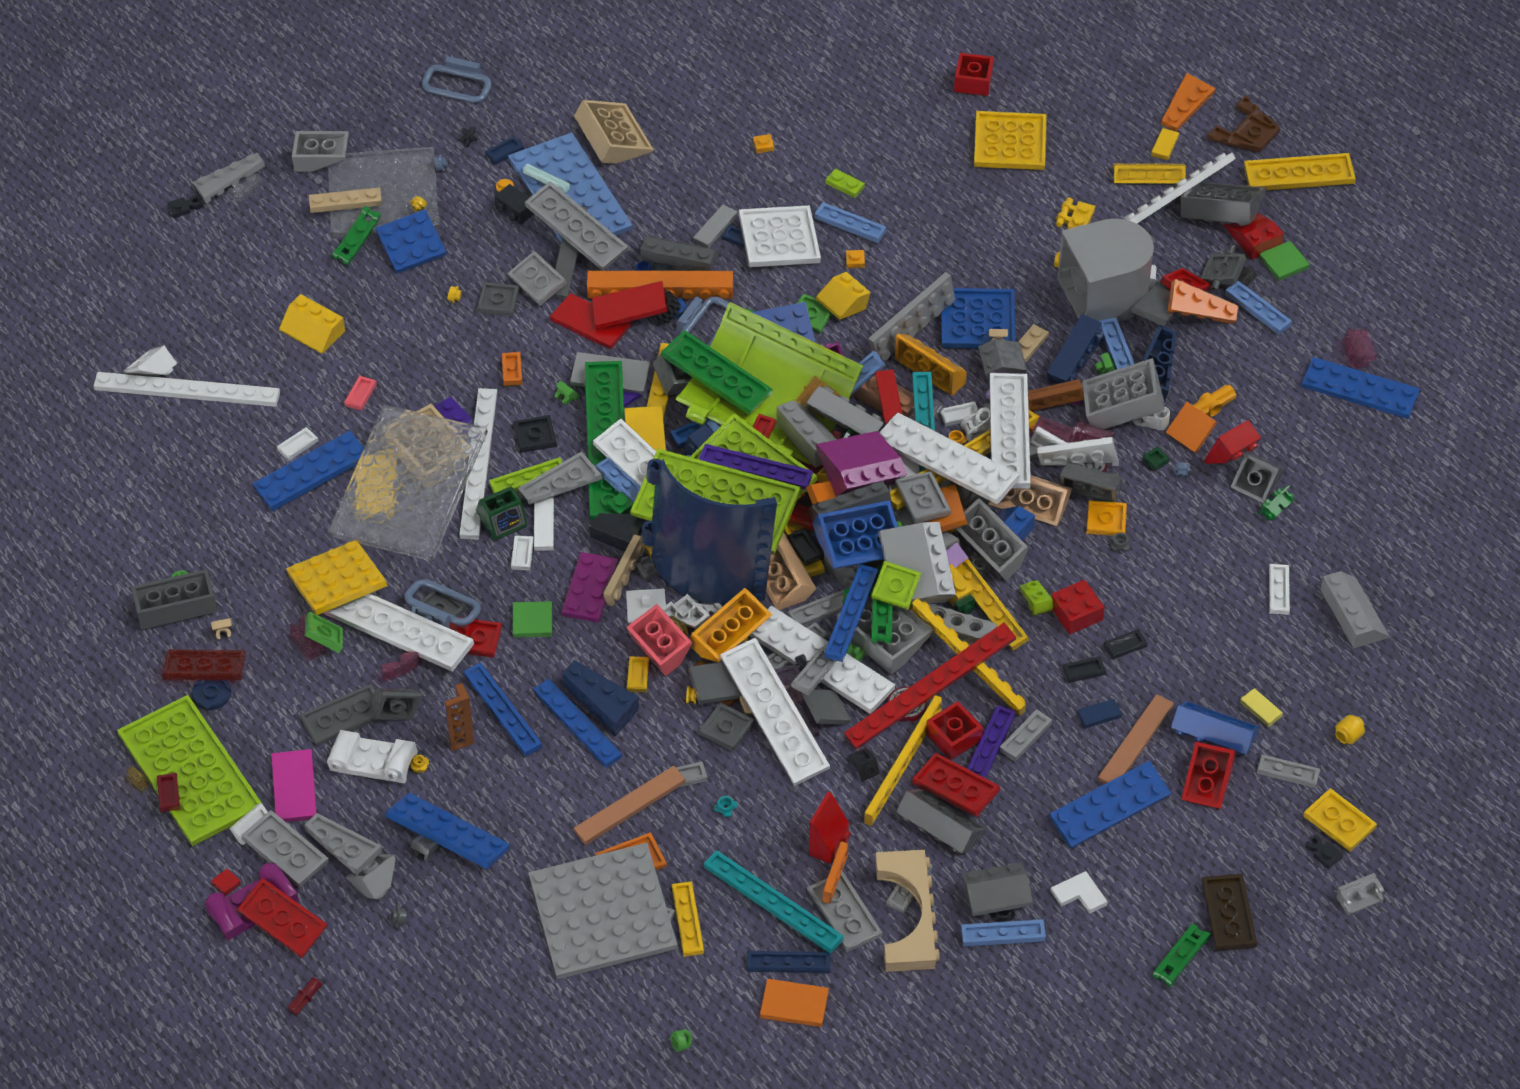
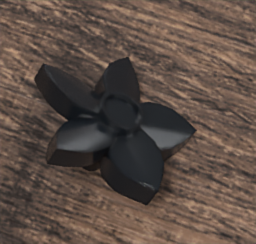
[458,127,478,147]

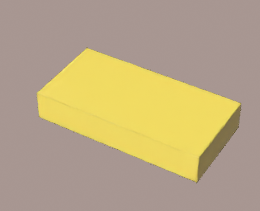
[1240,688,1283,727]

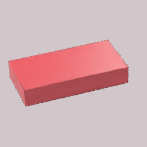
[344,376,377,411]

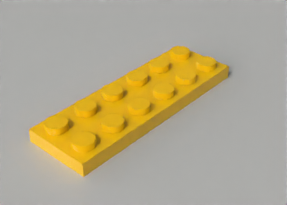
[1243,153,1356,190]

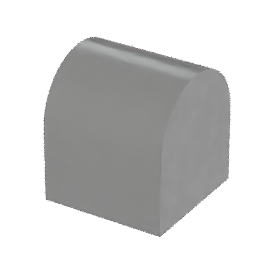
[1058,219,1154,322]

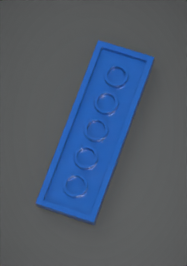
[1301,357,1420,419]
[252,431,370,511]
[1048,761,1171,849]
[386,793,510,869]

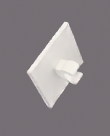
[626,589,666,623]

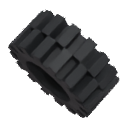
[649,290,681,325]

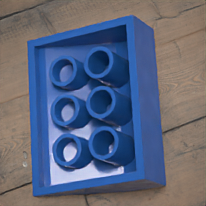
[812,500,898,569]

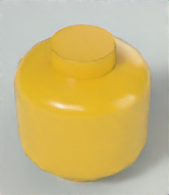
[1335,715,1365,744]

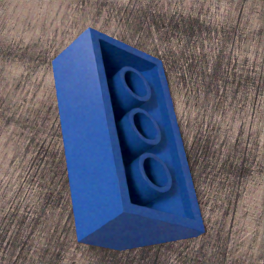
[1171,701,1260,756]

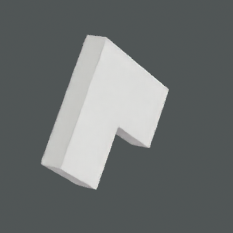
[1051,871,1107,914]

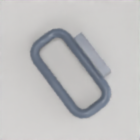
[422,56,492,103]
[676,296,729,347]
[405,579,481,628]

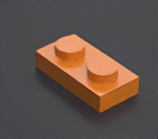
[502,352,522,386]

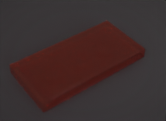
[162,649,246,680]

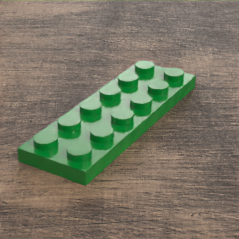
[661,330,773,415]

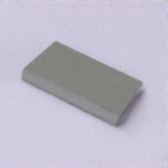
[507,251,567,306]
[895,471,951,524]

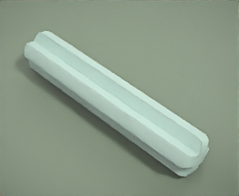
[523,164,570,193]

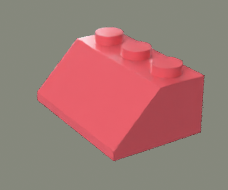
[626,604,692,676]

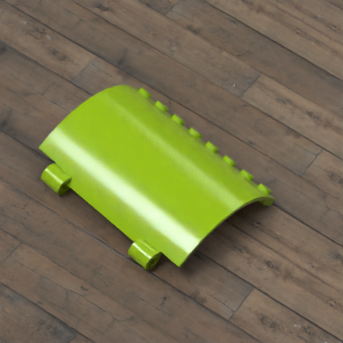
[676,302,863,465]

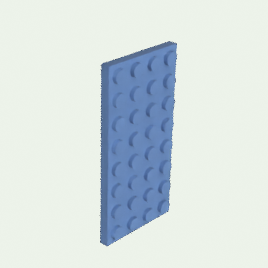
[508,133,633,242]

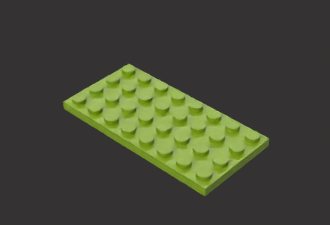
[630,449,801,555]
[117,695,262,846]

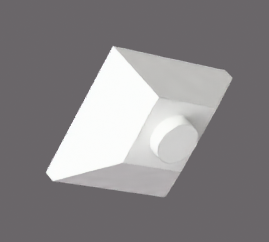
[123,346,177,376]

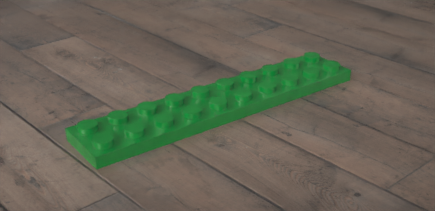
[585,361,628,520]

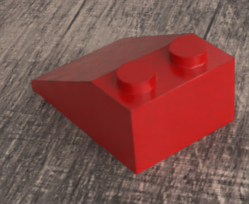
[1223,213,1284,260]
[1204,420,1261,464]
[1181,741,1236,809]
[809,791,851,864]

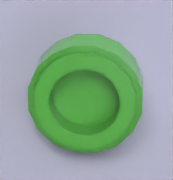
[671,1029,692,1052]

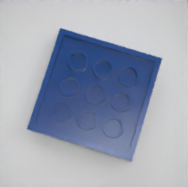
[941,288,1015,348]

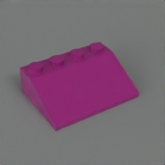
[815,431,908,497]

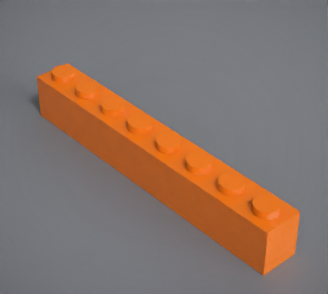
[587,271,733,300]

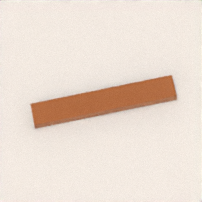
[1098,694,1174,784]
[574,766,686,845]

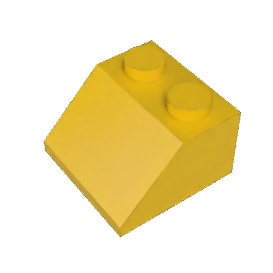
[816,272,871,320]

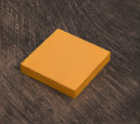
[1086,500,1127,536]

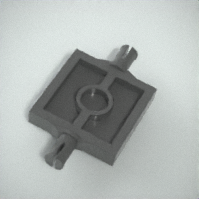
[1201,244,1246,292]

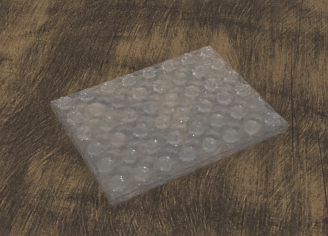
[327,405,488,561]

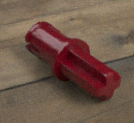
[288,977,322,1015]

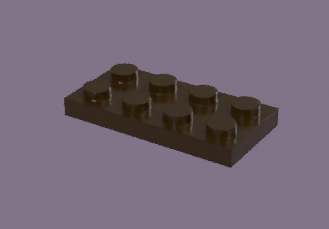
[1201,873,1257,951]

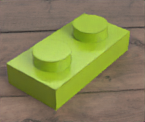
[825,169,865,198]

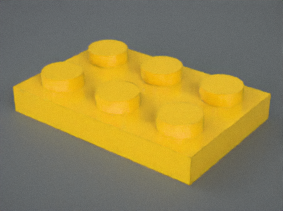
[1303,788,1377,852]

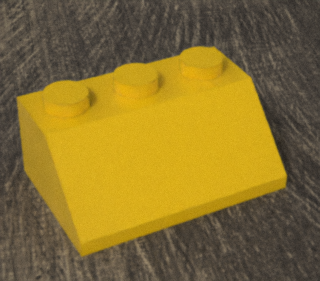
[279,294,345,354]

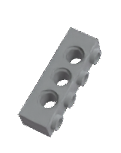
[917,603,997,645]

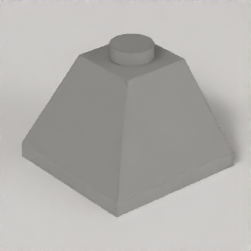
[346,854,396,899]

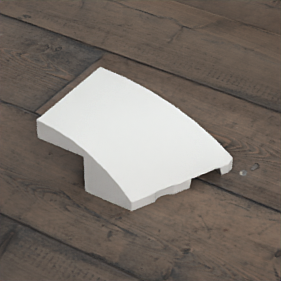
[661,594,722,628]

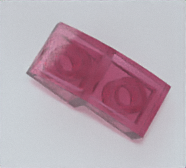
[380,652,420,682]

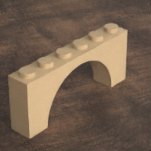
[875,850,939,972]

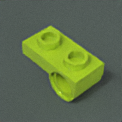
[1020,580,1053,616]

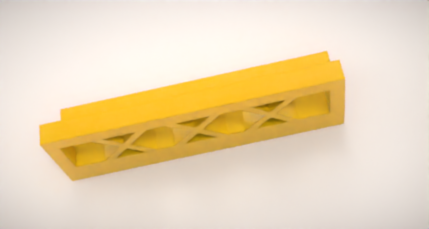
[1113,163,1186,183]

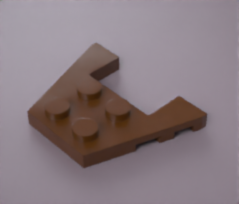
[1207,95,1280,153]

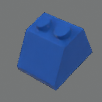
[997,506,1035,541]

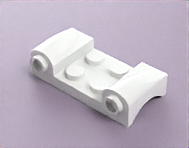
[327,730,418,783]

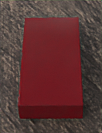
[157,773,181,813]

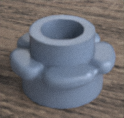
[434,155,448,172]
[1173,462,1192,478]

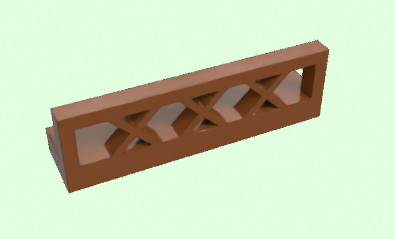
[1028,379,1084,411]
[445,683,474,751]

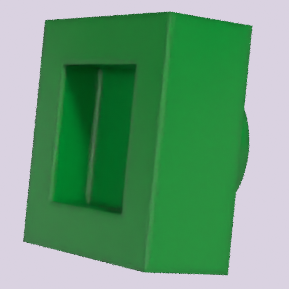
[607,492,634,514]

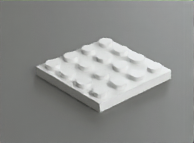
[739,205,821,267]

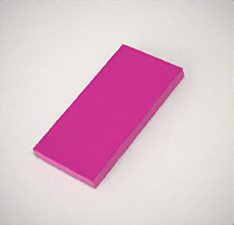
[272,749,317,822]

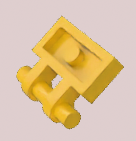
[1056,198,1096,229]

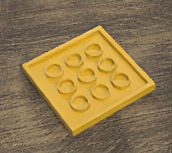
[974,111,1046,170]
[286,540,387,615]

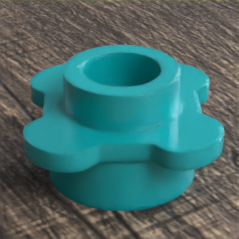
[714,796,738,817]

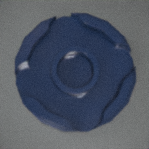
[192,675,231,710]

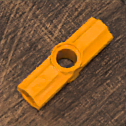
[1193,384,1236,417]

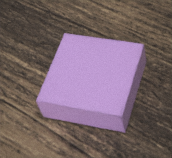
[946,542,968,568]

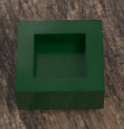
[1143,446,1170,471]
[954,594,975,615]

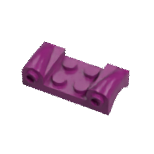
[205,863,299,941]

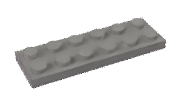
[525,181,628,271]
[868,272,955,362]

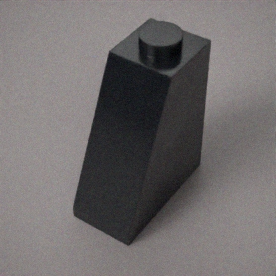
[589,513,649,551]

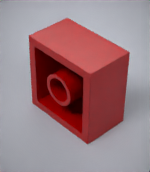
[954,53,994,96]
[1051,579,1105,635]
[926,701,983,760]

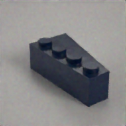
[1047,314,1104,384]
[1142,325,1177,403]
[563,660,639,736]

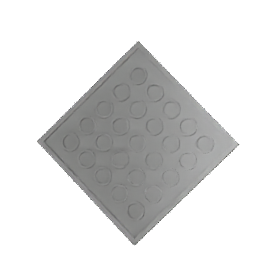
[528,843,678,979]

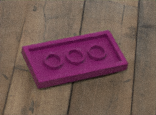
[561,552,618,623]

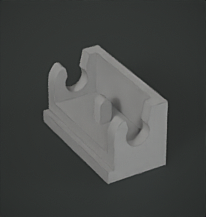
[1336,873,1384,915]

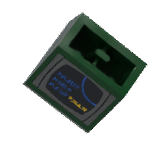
[476,486,528,541]

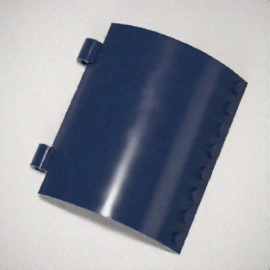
[641,459,777,606]

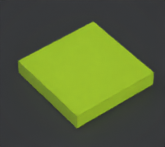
[871,561,921,610]

